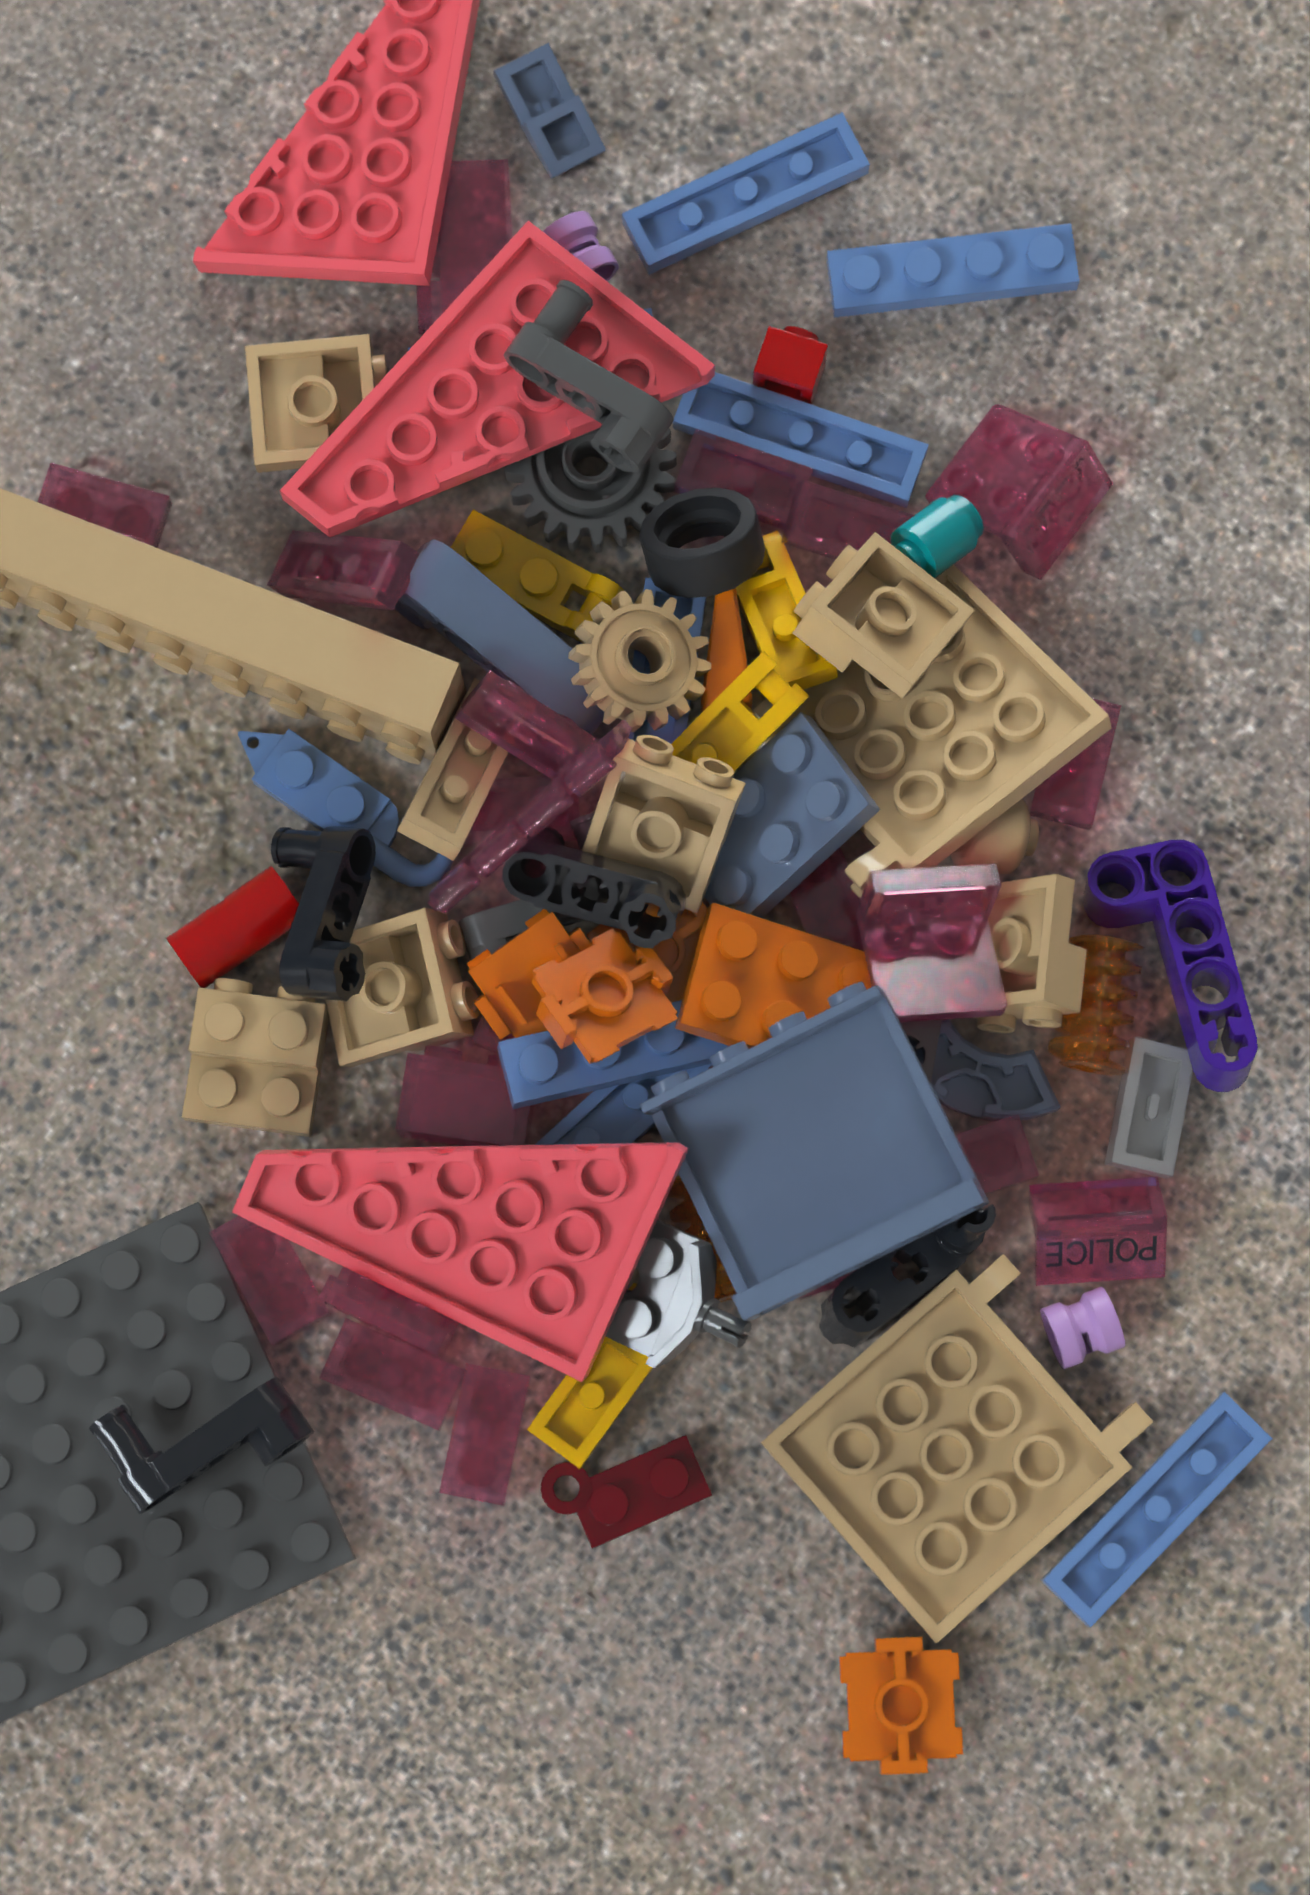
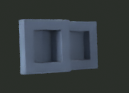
[493,43,606,179]

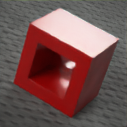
[753,326,828,405]

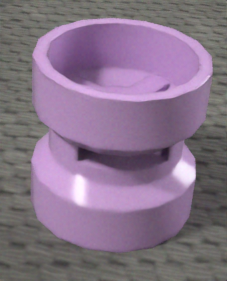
[543,211,619,282]
[1040,1286,1125,1370]

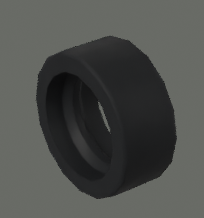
[639,487,765,598]

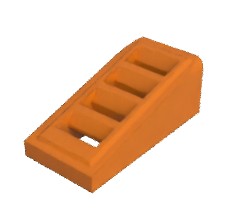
[700,588,753,714]

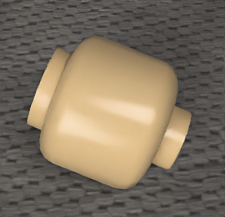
[950,798,1039,874]

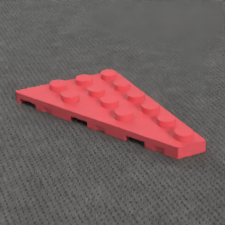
[193,0,480,286]
[280,220,715,538]

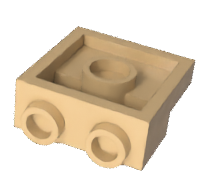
[245,334,388,473]
[792,532,975,699]
[582,735,746,913]
[952,874,1087,1033]
[325,908,480,1067]
[182,978,329,1137]

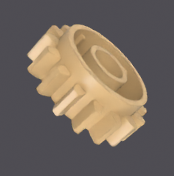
[568,589,711,732]

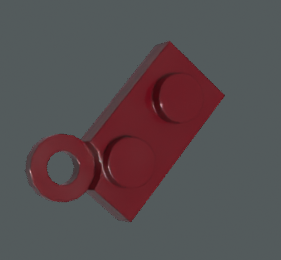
[540,1435,712,1549]

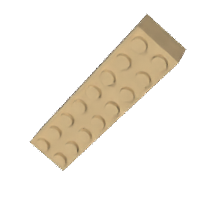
[0,488,466,764]

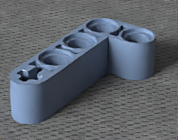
[383,539,604,746]

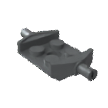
[606,1219,752,1368]

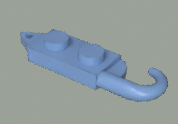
[238,729,453,887]

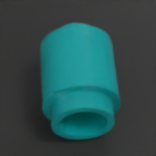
[891,495,984,578]

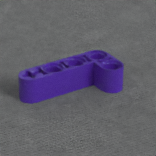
[1083,839,1258,1092]

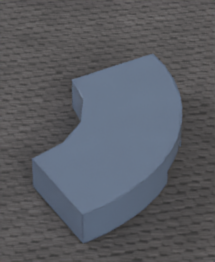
[908,1018,1061,1122]

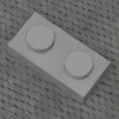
[1105,1037,1193,1179]

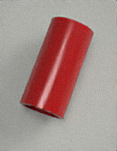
[166,866,299,988]

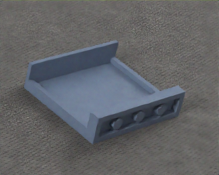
[639,982,990,1321]

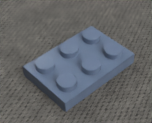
[704,712,880,918]

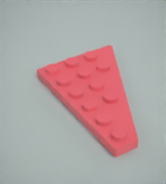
[232,1142,689,1382]

